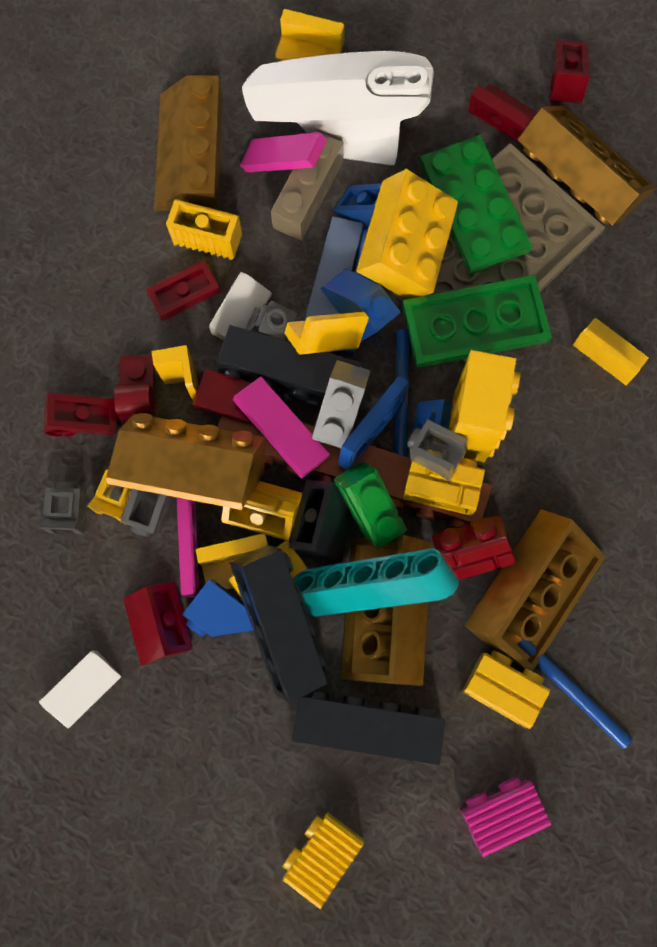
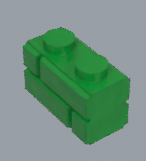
[334,462,407,548]

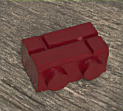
[432,514,516,580]

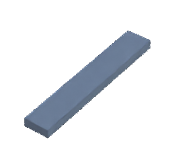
[284,216,364,408]

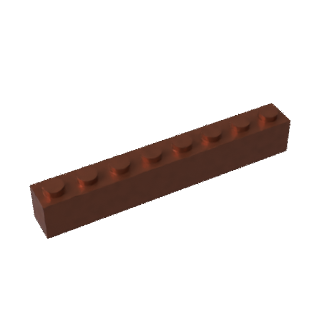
[217,416,492,528]

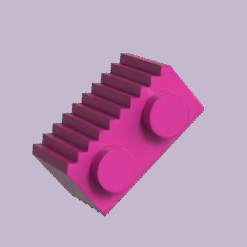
[460,776,551,857]

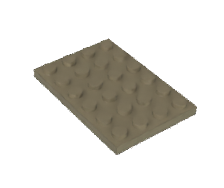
[393,143,605,362]

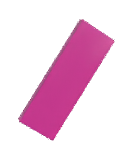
[239,132,327,172]
[233,377,330,479]
[177,497,200,598]

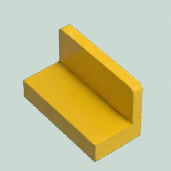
[275,9,344,61]
[284,312,369,355]
[573,317,649,385]
[151,345,199,400]
[195,533,269,589]

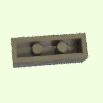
[271,130,344,241]

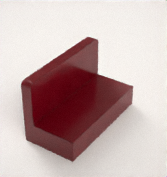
[468,83,538,144]
[193,369,254,425]
[123,582,193,666]

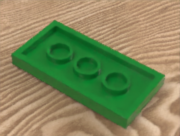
[419,135,533,275]
[402,275,552,368]

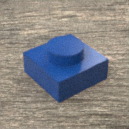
[413,399,453,432]

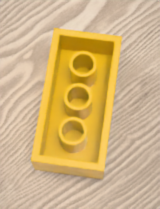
[443,350,520,466]

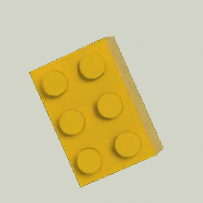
[356,169,458,299]

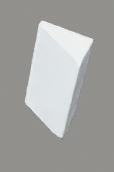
[209,272,272,340]
[39,650,122,729]

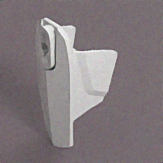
[242,51,434,165]

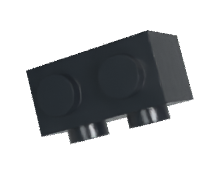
[289,480,353,562]

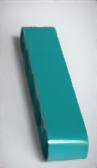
[292,549,459,616]

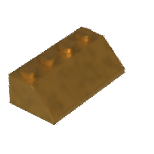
[154,75,223,211]
[518,105,656,225]
[106,413,265,510]
[464,509,606,672]
[341,535,432,686]

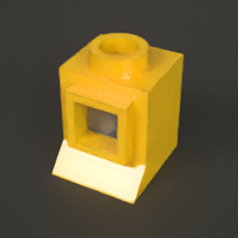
[87,470,132,524]

